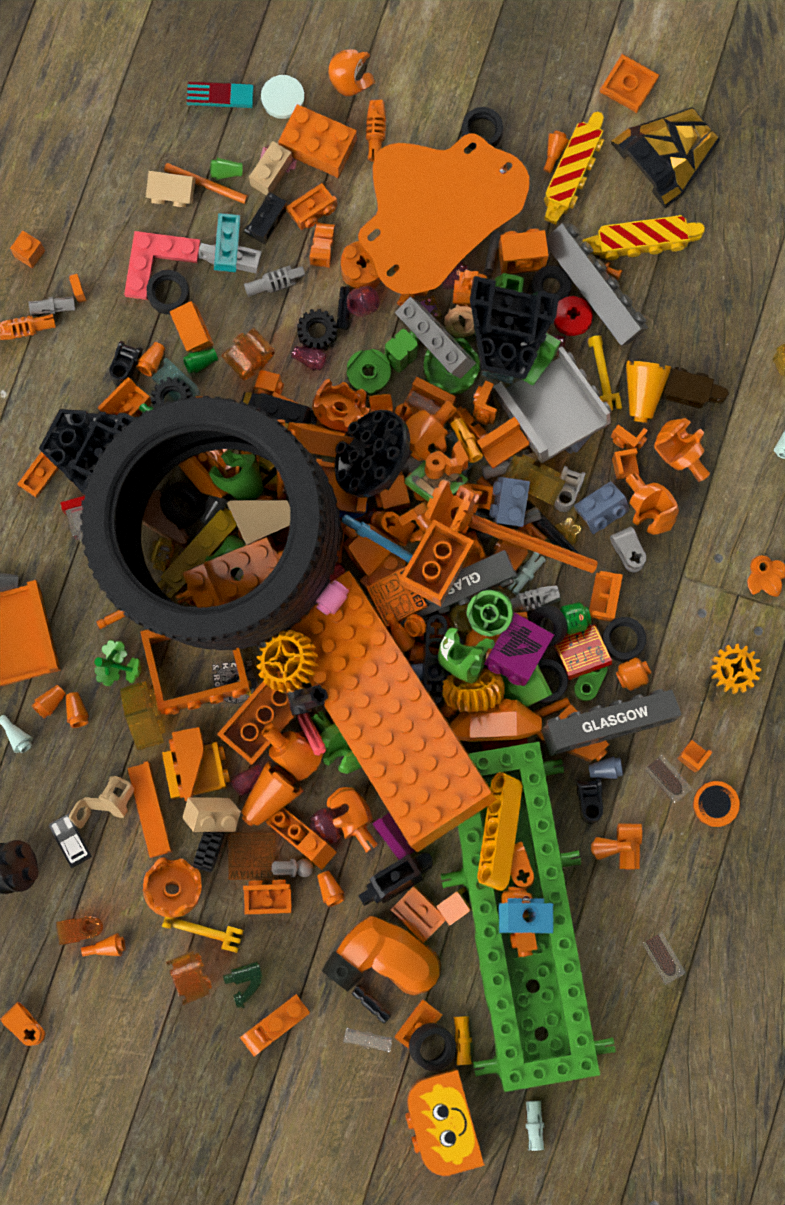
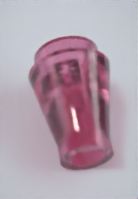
[291,345,326,371]
[230,764,263,796]

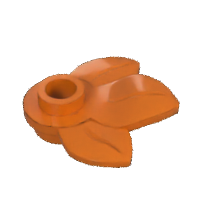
[747,555,785,597]

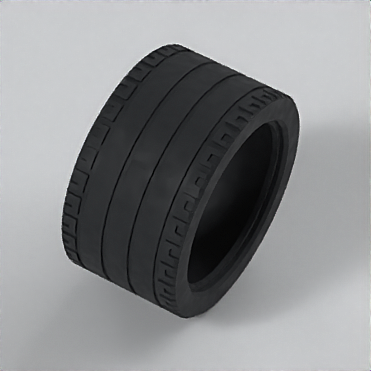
[80,396,341,651]

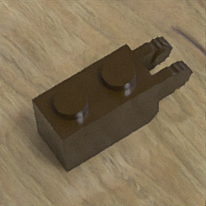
[661,367,729,409]

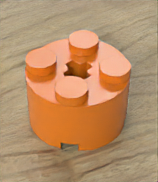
[341,241,381,292]

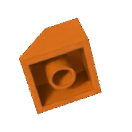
[498,229,549,274]

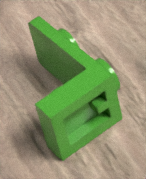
[522,333,561,385]

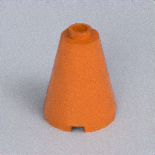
[241,761,303,826]

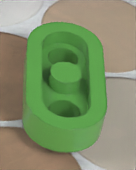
[574,667,607,702]

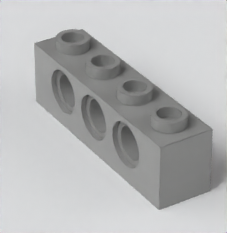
[395,297,476,379]

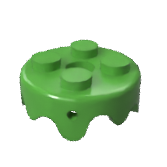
[424,338,480,395]

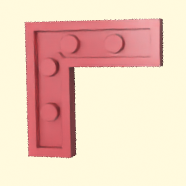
[124,231,201,300]

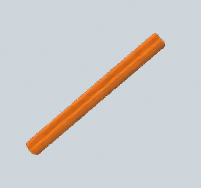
[469,515,598,573]

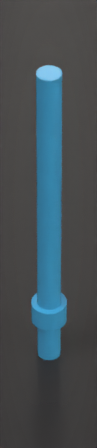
[341,514,413,563]

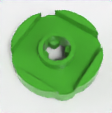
[347,349,391,395]

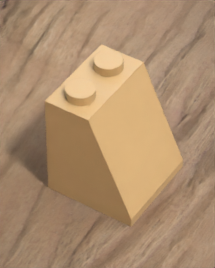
[227,500,290,545]

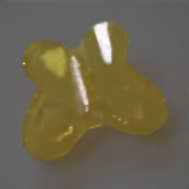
[555,516,584,545]

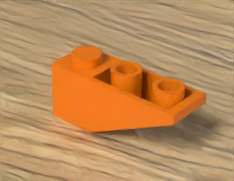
[169,727,205,802]
[266,807,337,870]

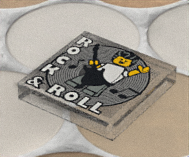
[210,658,259,709]

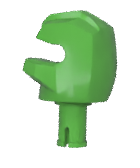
[312,711,362,774]

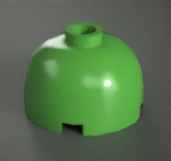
[467,589,514,636]

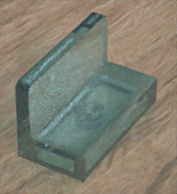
[152,357,200,401]

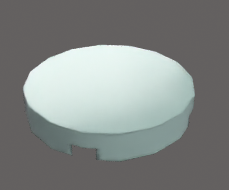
[261,75,305,119]

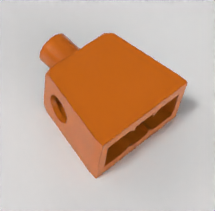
[342,523,398,576]

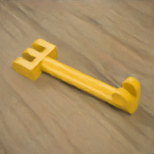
[588,335,622,410]
[162,917,244,953]

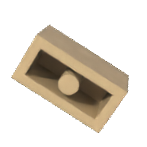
[249,141,293,195]
[146,171,196,208]
[183,797,241,832]

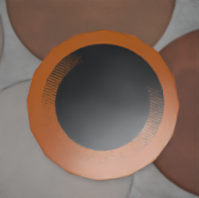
[693,781,740,827]

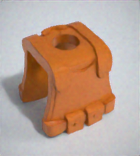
[425,480,479,535]

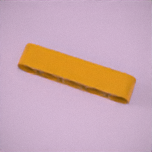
[478,772,522,891]

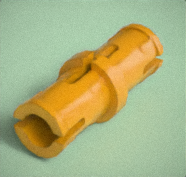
[450,418,483,463]
[454,1016,472,1065]

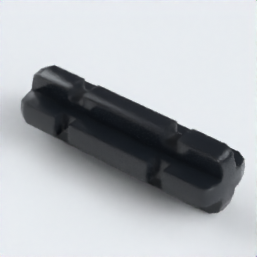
[337,286,352,330]
[352,985,392,1023]

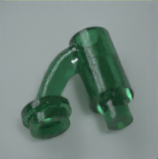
[223,961,263,1009]

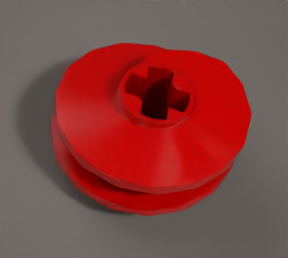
[554,296,593,336]

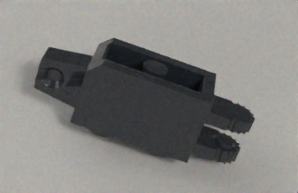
[358,852,433,906]

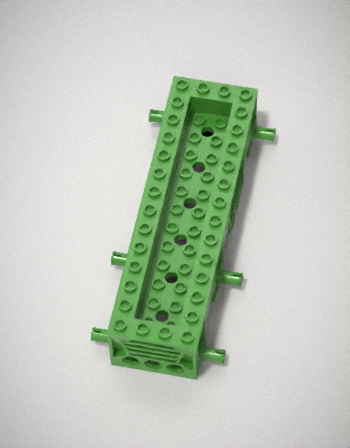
[441,742,616,1092]

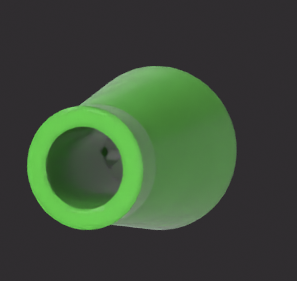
[210,158,242,180]

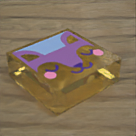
[419,295,442,320]

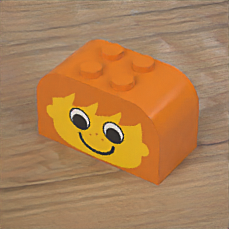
[405,1068,484,1176]

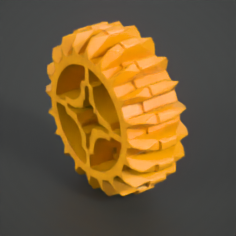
[256,630,318,693]
[442,667,505,713]

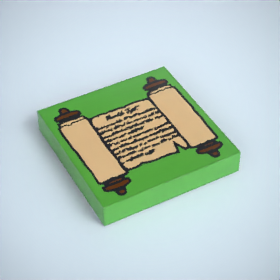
[405,461,468,502]

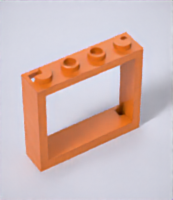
[140,630,251,715]

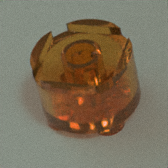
[221,328,275,381]
[166,951,213,1006]

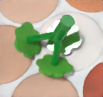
[94,639,141,686]

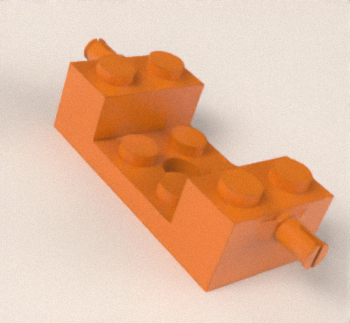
[176,535,284,608]

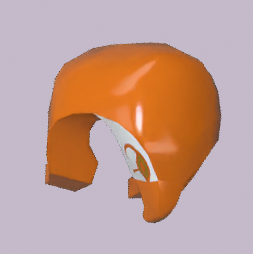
[328,49,375,96]

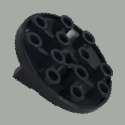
[334,410,412,498]

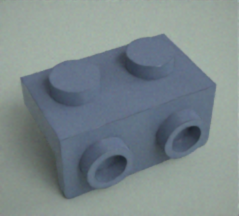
[489,477,530,527]
[574,481,630,534]

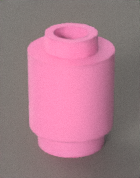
[316,580,349,616]

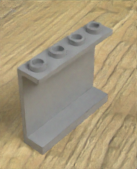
[493,347,612,464]

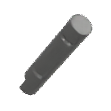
[484,231,500,277]

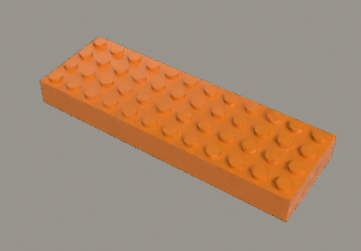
[285,571,497,852]

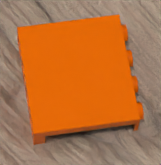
[0,580,61,687]

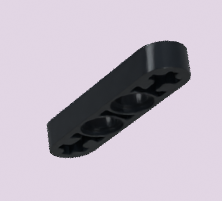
[422,615,447,704]

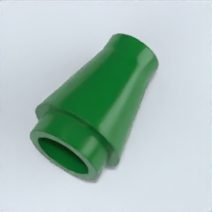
[183,348,218,374]

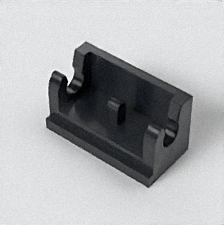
[244,192,288,245]

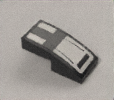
[49,814,92,868]

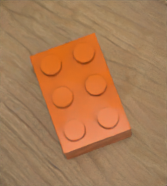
[278,104,357,178]
[400,519,474,607]

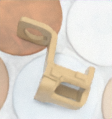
[69,776,134,829]

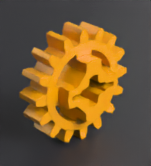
[710,644,761,694]

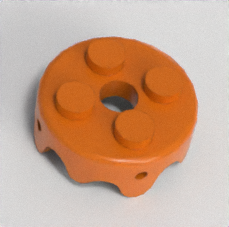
[312,379,370,432]
[143,857,202,918]

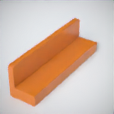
[127,761,173,858]

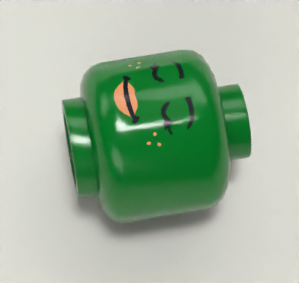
[560,602,591,635]

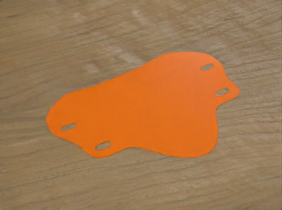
[358,133,529,294]

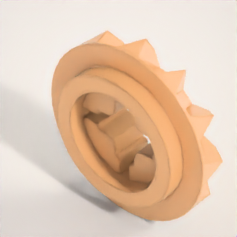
[444,304,475,338]

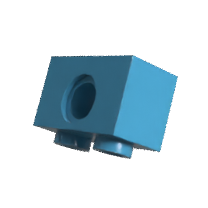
[499,898,553,933]

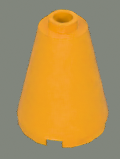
[626,361,671,423]

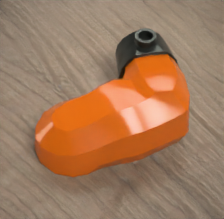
[321,916,441,996]

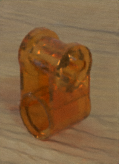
[56,917,103,945]

